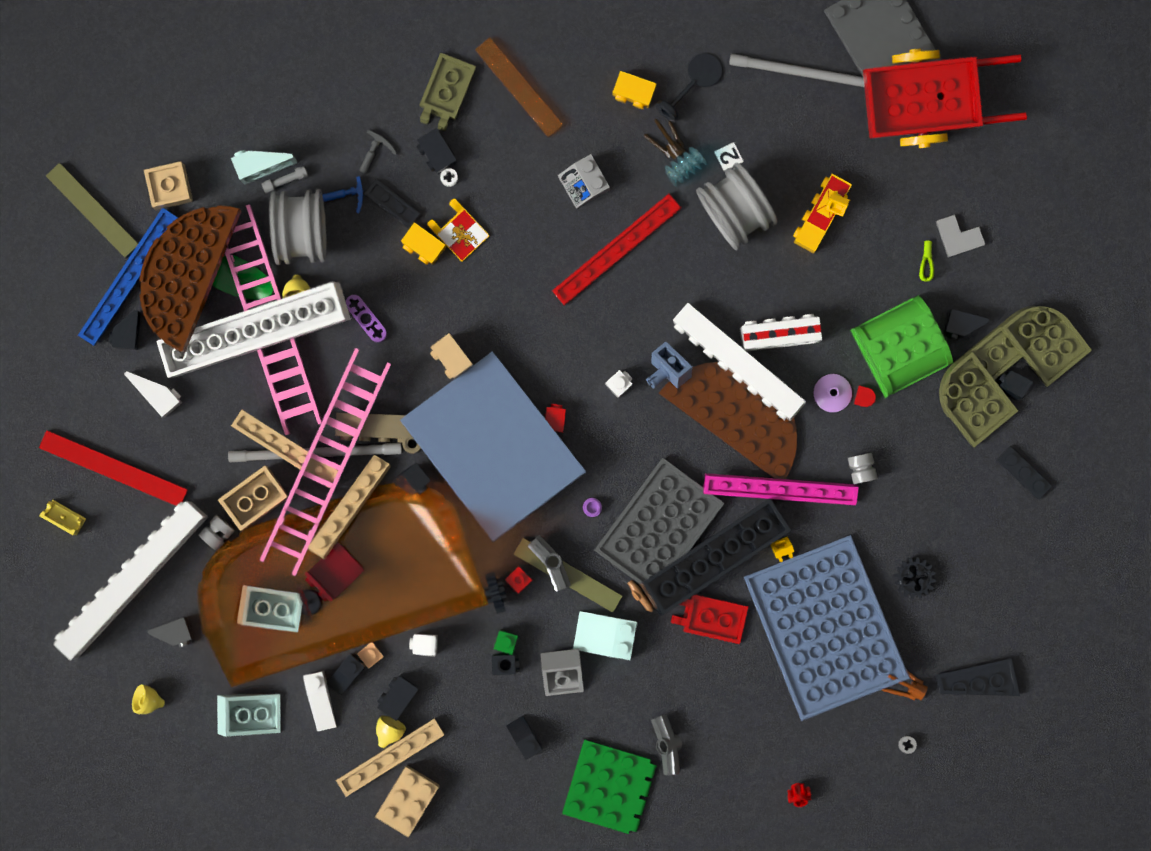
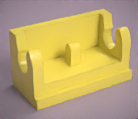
[40,500,86,535]

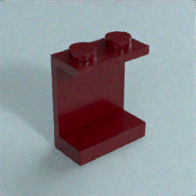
[305,542,366,602]

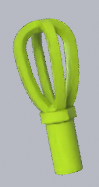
[919,241,934,282]

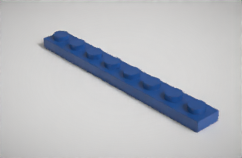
[78,208,178,346]

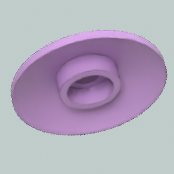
[814,374,852,412]

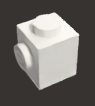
[605,370,632,398]

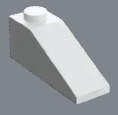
[124,372,182,418]
[303,671,337,731]

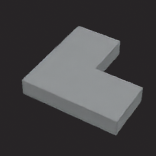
[936,215,985,258]

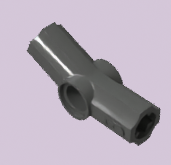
[528,535,571,592]
[651,715,682,775]

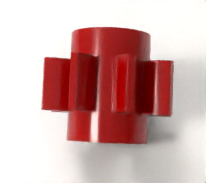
[787,783,811,807]

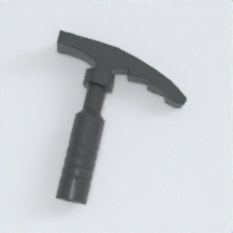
[359,130,396,174]

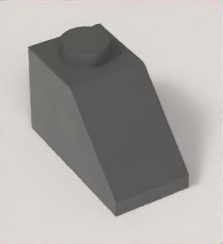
[148,617,194,648]

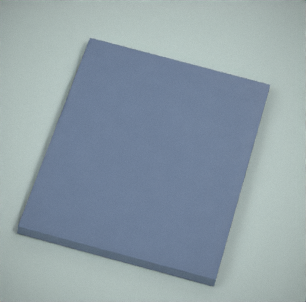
[400,351,586,542]
[744,535,910,721]

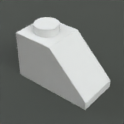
[410,634,438,656]

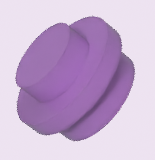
[583,498,602,517]

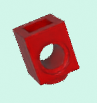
[545,404,566,433]
[505,566,532,593]

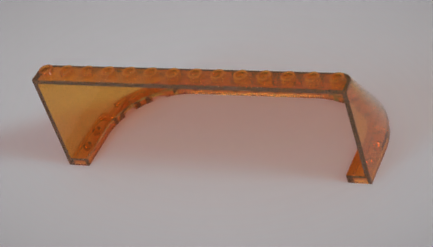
[197,483,488,687]

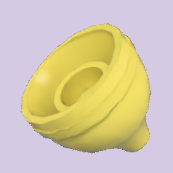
[282,275,310,299]
[132,685,165,714]
[376,715,406,748]

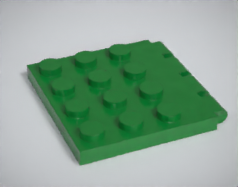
[562,739,657,834]

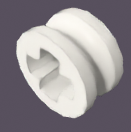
[440,168,458,186]

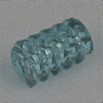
[665,147,708,187]

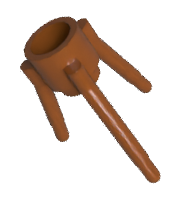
[882,669,928,700]

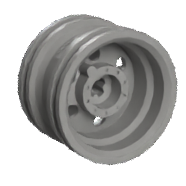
[696,162,777,250]
[270,189,327,265]

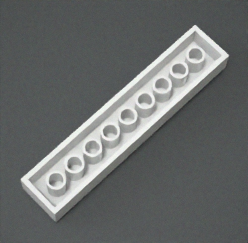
[157,282,351,378]
[53,501,208,660]

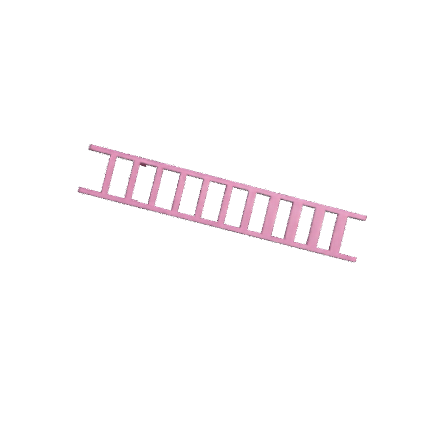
[225,204,322,435]
[260,348,391,576]

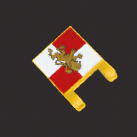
[427,199,490,262]

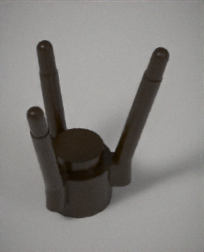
[644,119,686,160]

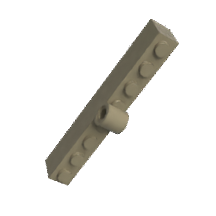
[335,413,421,454]

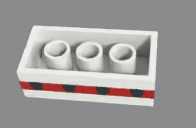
[740,314,822,351]

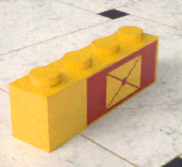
[793,174,852,253]

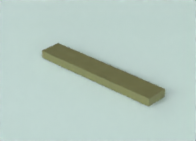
[46,163,138,258]
[514,538,622,613]

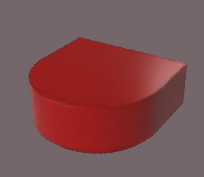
[854,386,876,407]

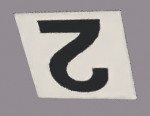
[715,142,743,171]

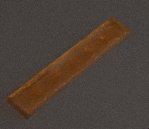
[475,37,563,137]

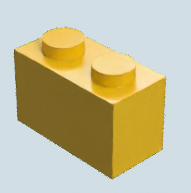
[612,71,656,109]
[401,223,446,265]

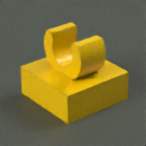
[825,191,850,217]
[770,536,794,562]

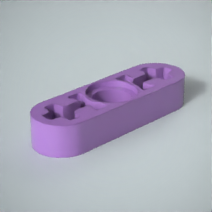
[346,295,387,343]

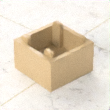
[144,161,193,210]
[431,334,473,379]

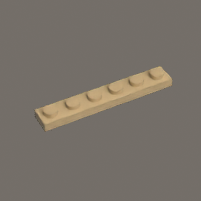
[231,410,338,488]
[308,455,391,559]
[336,718,445,797]

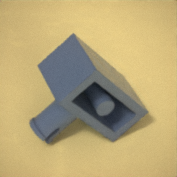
[646,342,692,389]

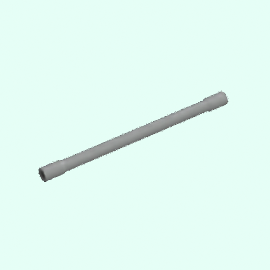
[729,53,864,87]
[228,443,402,463]

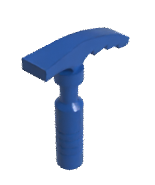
[322,176,363,213]

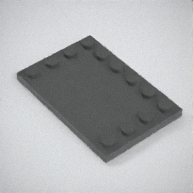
[824,0,942,78]
[594,458,724,584]

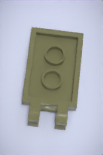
[420,53,476,131]

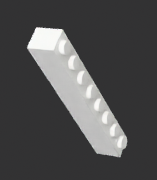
[673,303,805,421]

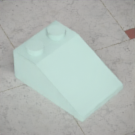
[231,150,297,185]
[237,585,302,632]
[573,611,637,660]
[217,694,280,736]

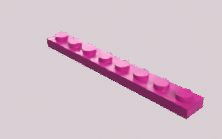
[703,473,859,505]

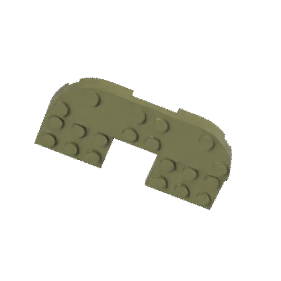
[939,306,1092,447]

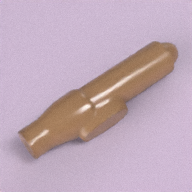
[627,580,653,612]

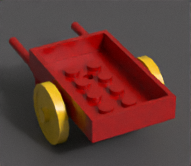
[863,49,1027,148]

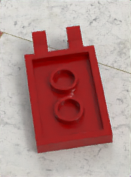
[671,595,748,644]

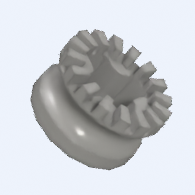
[898,736,917,754]

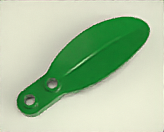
[212,254,274,300]

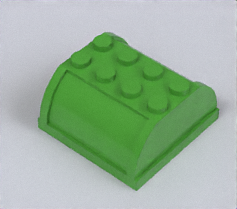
[850,295,954,398]

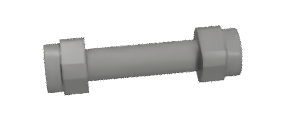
[261,166,308,193]

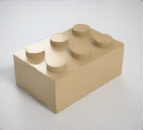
[218,466,289,531]
[376,765,440,837]

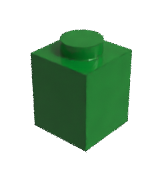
[494,630,518,655]

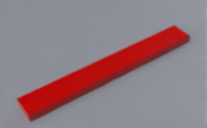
[552,194,681,306]
[39,430,188,506]

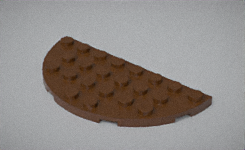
[139,206,242,353]
[658,362,797,479]

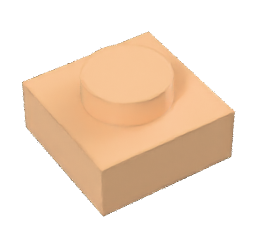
[357,642,384,669]

